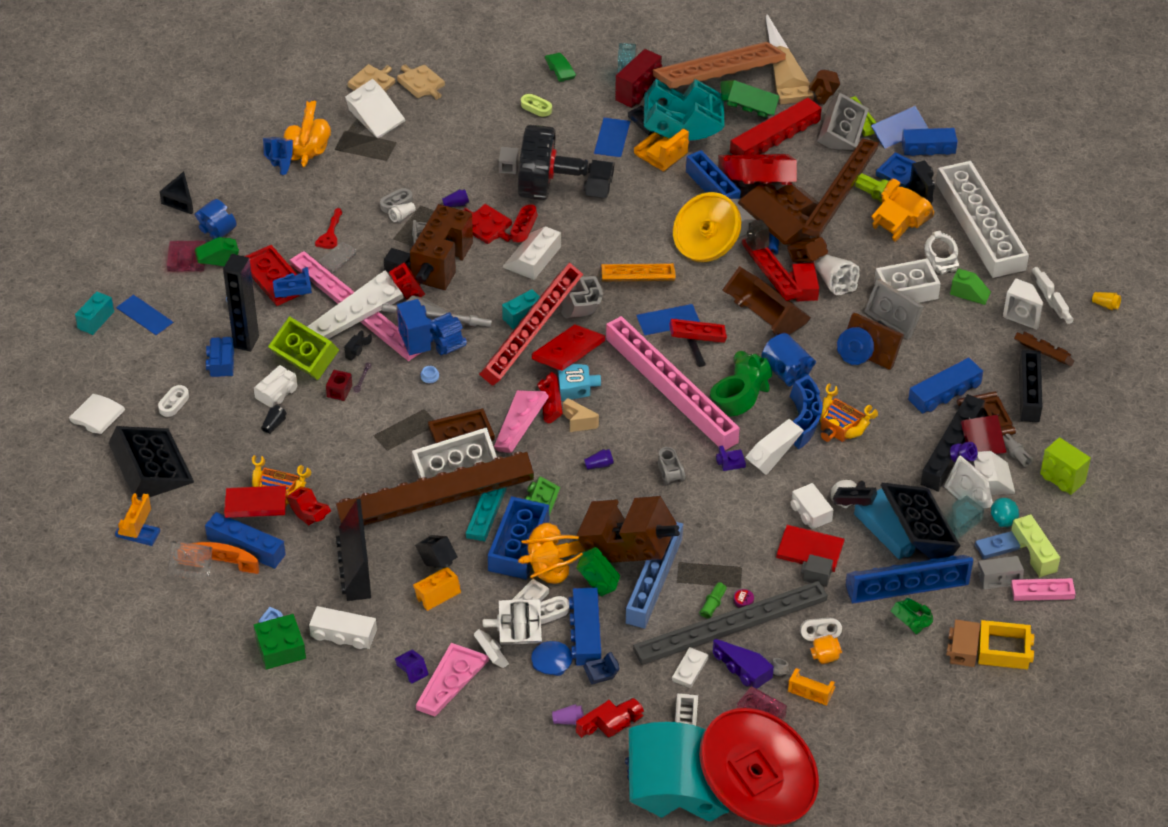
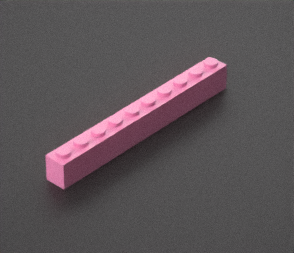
[606,316,740,450]

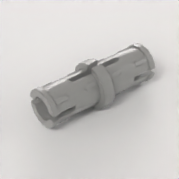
[1003,434,1033,467]

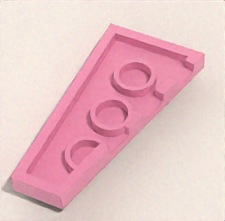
[494,390,549,453]
[416,643,489,716]

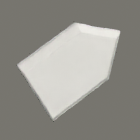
[944,456,993,510]

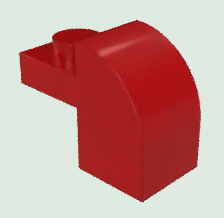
[286,486,331,526]

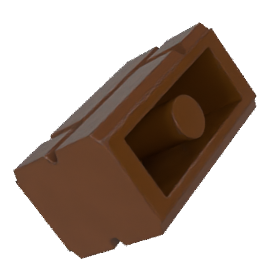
[787,237,828,263]

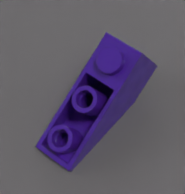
[713,639,774,691]

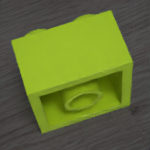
[1040,437,1091,495]

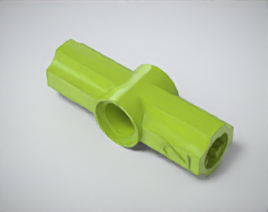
[855,173,889,202]

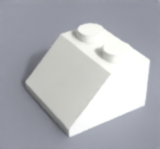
[1003,279,1043,330]
[970,451,1015,495]

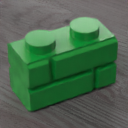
[576,547,620,596]

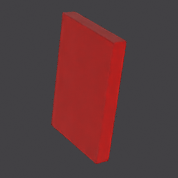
[224,485,286,518]
[776,525,845,572]

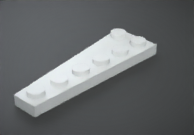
[307,270,404,339]

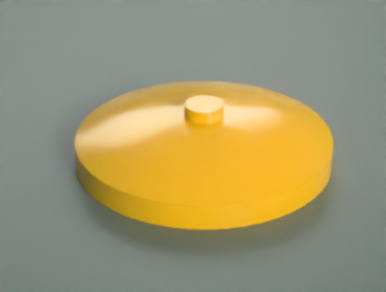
[673,192,741,262]

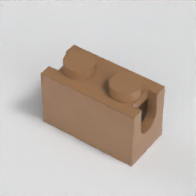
[946,619,980,667]

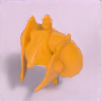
[283,100,331,167]
[518,523,585,584]

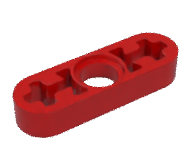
[510,204,538,243]

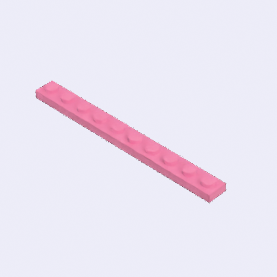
[290,251,421,361]

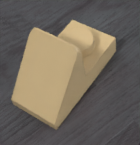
[563,398,599,432]

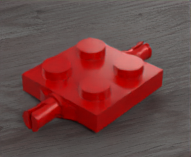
[463,204,512,244]

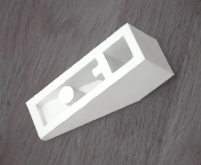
[745,419,804,475]

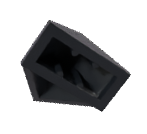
[159,171,193,214]

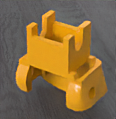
[872,178,934,242]

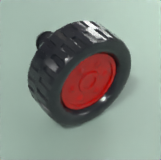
[518,125,588,200]

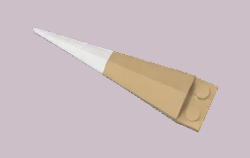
[766,15,814,105]

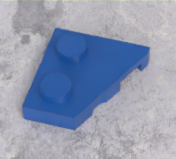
[273,267,312,298]

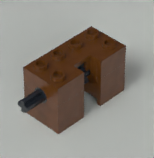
[410,204,473,291]
[576,496,680,563]

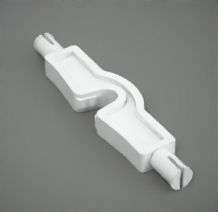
[1032,267,1074,324]

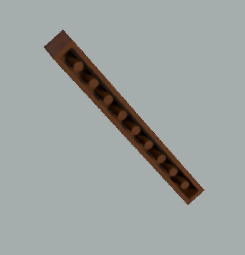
[336,452,534,526]

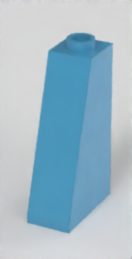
[854,488,915,560]

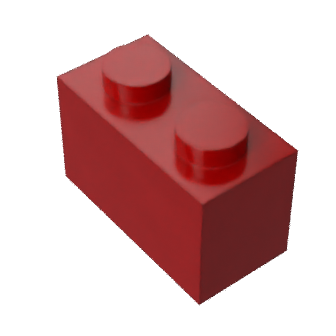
[789,263,819,302]

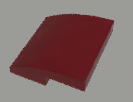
[961,415,1006,455]

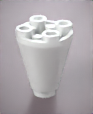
[814,254,860,295]

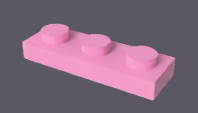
[1011,578,1076,601]

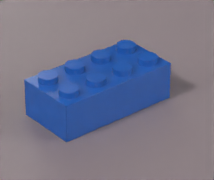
[488,496,550,580]

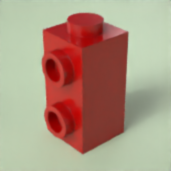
[389,263,426,300]

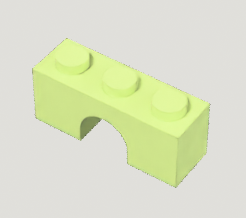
[1011,514,1060,577]

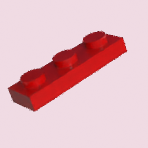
[669,319,727,343]

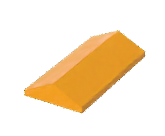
[601,263,676,282]

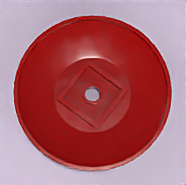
[699,708,819,826]

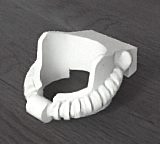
[924,231,959,275]

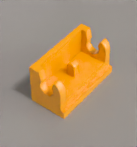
[118,493,151,538]
[413,567,461,611]
[788,668,835,706]

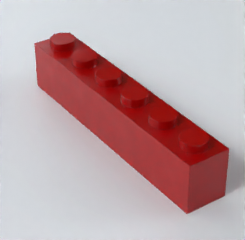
[730,97,822,155]

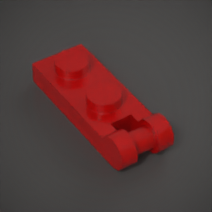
[537,372,563,423]

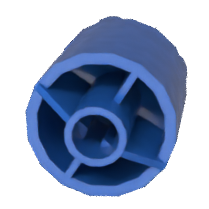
[761,333,816,387]

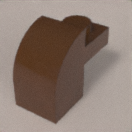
[809,70,840,105]

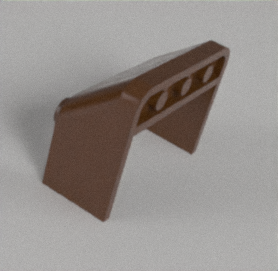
[722,266,811,335]

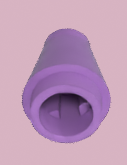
[552,704,584,725]

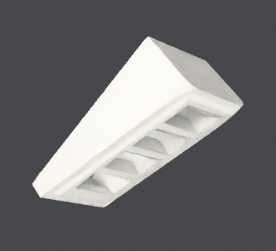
[675,694,698,726]

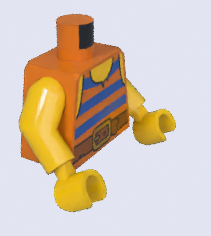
[819,383,878,442]
[252,455,311,507]

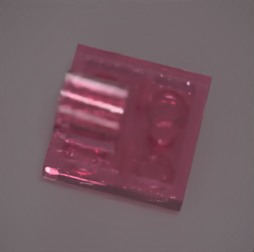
[167,240,206,272]

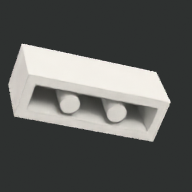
[309,606,377,649]

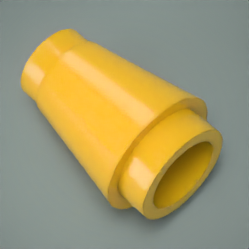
[1092,292,1121,310]

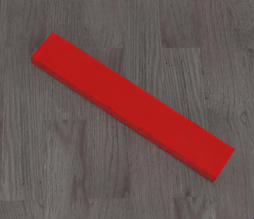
[742,235,802,301]

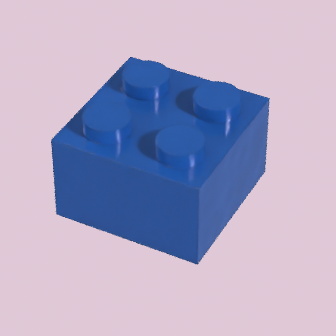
[397,299,433,356]

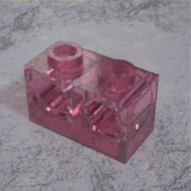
[737,686,787,720]

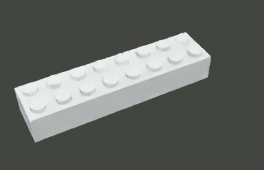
[936,161,1029,278]

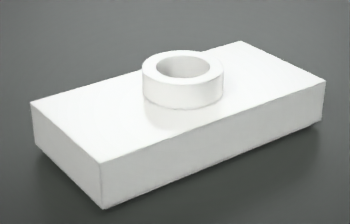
[474,629,509,668]

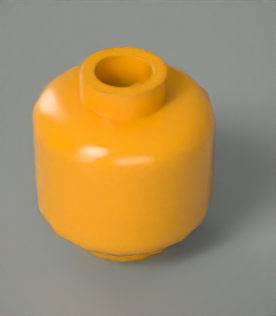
[810,635,842,664]

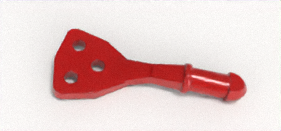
[315,208,342,249]

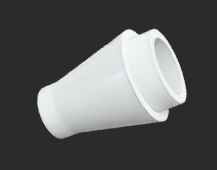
[388,202,416,222]

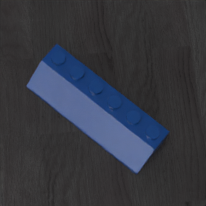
[845,555,973,604]

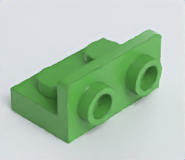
[524,476,560,516]

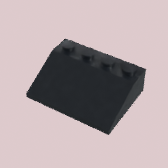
[109,426,194,497]
[880,483,960,559]
[336,499,371,601]

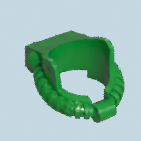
[890,598,933,635]

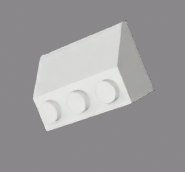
[503,226,561,280]

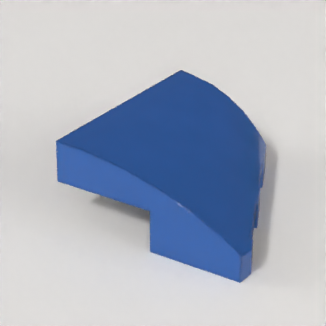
[263,137,293,175]

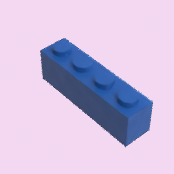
[686,150,741,199]
[908,357,983,414]
[205,512,286,569]
[569,588,601,666]

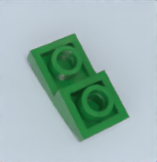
[545,53,576,82]

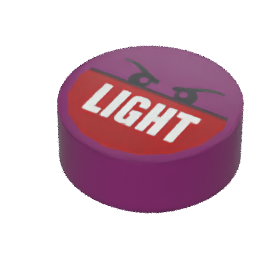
[734,589,754,608]

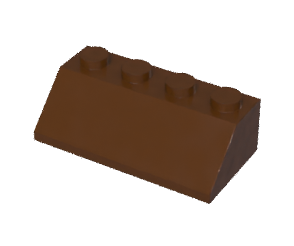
[738,184,810,245]

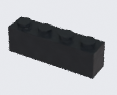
[1019,350,1043,422]

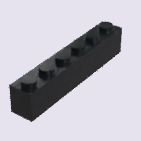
[223,254,259,352]
[920,394,985,492]

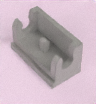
[978,556,1024,589]

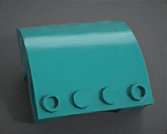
[644,79,725,141]
[629,722,729,821]

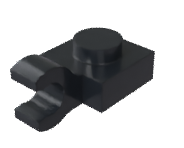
[344,330,372,361]

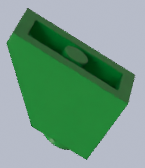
[194,237,239,266]

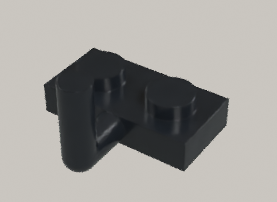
[833,480,877,506]

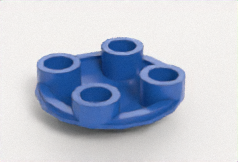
[531,641,572,676]

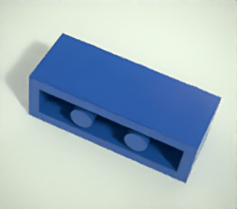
[901,128,958,156]

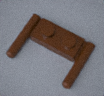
[956,391,1016,436]

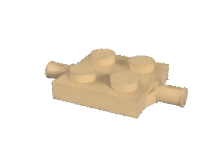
[348,64,395,91]
[397,64,445,100]

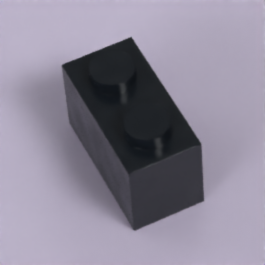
[415,535,458,568]

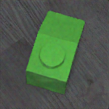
[950,268,991,305]

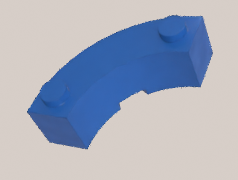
[789,375,823,449]

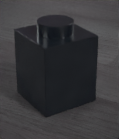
[384,248,411,273]

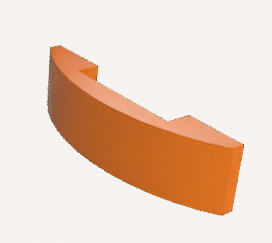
[179,542,259,574]

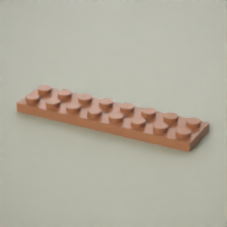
[653,42,786,89]

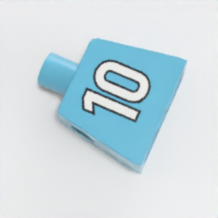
[558,364,601,401]

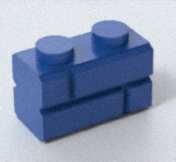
[206,337,234,377]

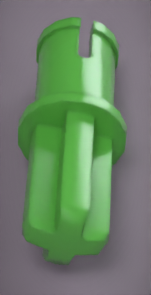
[699,582,727,619]

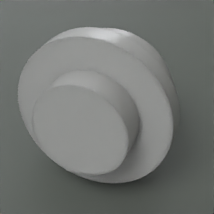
[770,658,789,676]

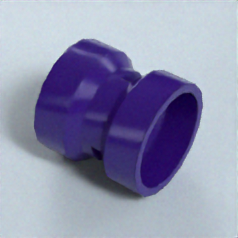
[950,442,978,463]

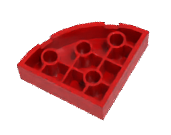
[718,154,797,185]

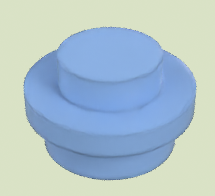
[420,366,439,383]

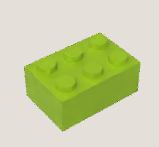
[268,316,339,380]

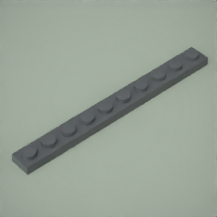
[633,581,828,665]

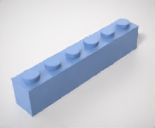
[626,522,683,629]

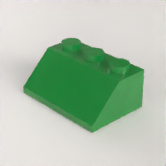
[720,80,779,118]

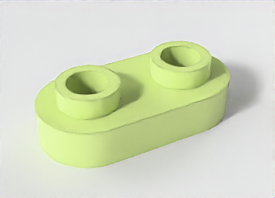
[521,94,552,117]

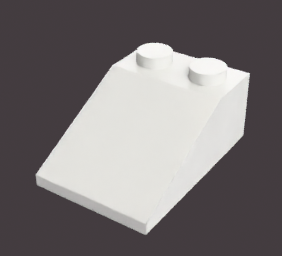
[345,79,405,138]

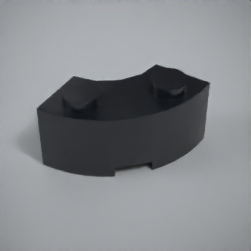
[583,160,615,198]

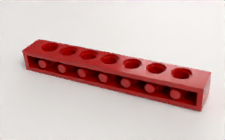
[479,262,583,386]

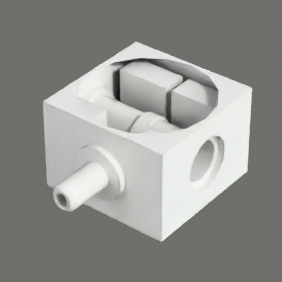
[483,599,542,645]

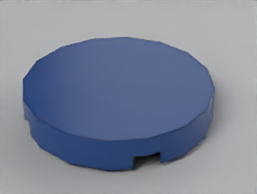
[837,327,874,365]

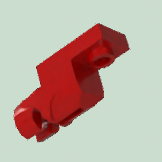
[576,698,644,738]

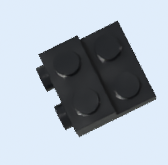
[909,160,935,205]

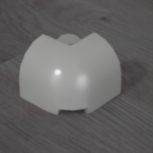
[561,276,603,319]

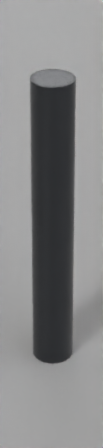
[686,338,706,367]

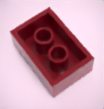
[615,49,662,108]

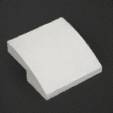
[69,394,125,434]

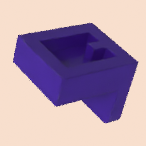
[716,445,746,471]
[395,649,429,684]

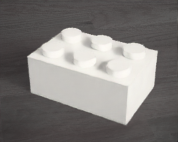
[874,258,941,303]

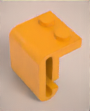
[634,129,689,172]

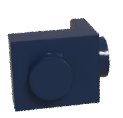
[583,652,619,685]

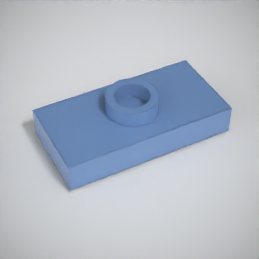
[975,531,1020,559]

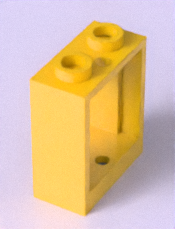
[978,620,1034,669]

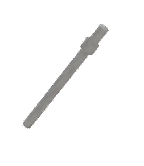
[381,304,492,327]

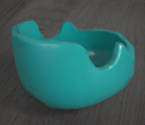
[991,498,1019,528]

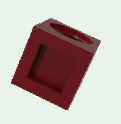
[326,370,352,401]

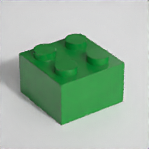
[253,614,306,670]

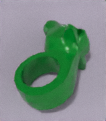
[709,351,772,417]

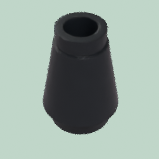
[261,405,287,434]

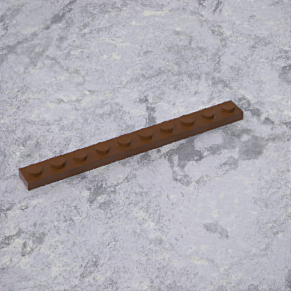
[802,138,879,237]

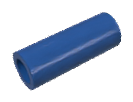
[768,232,779,255]

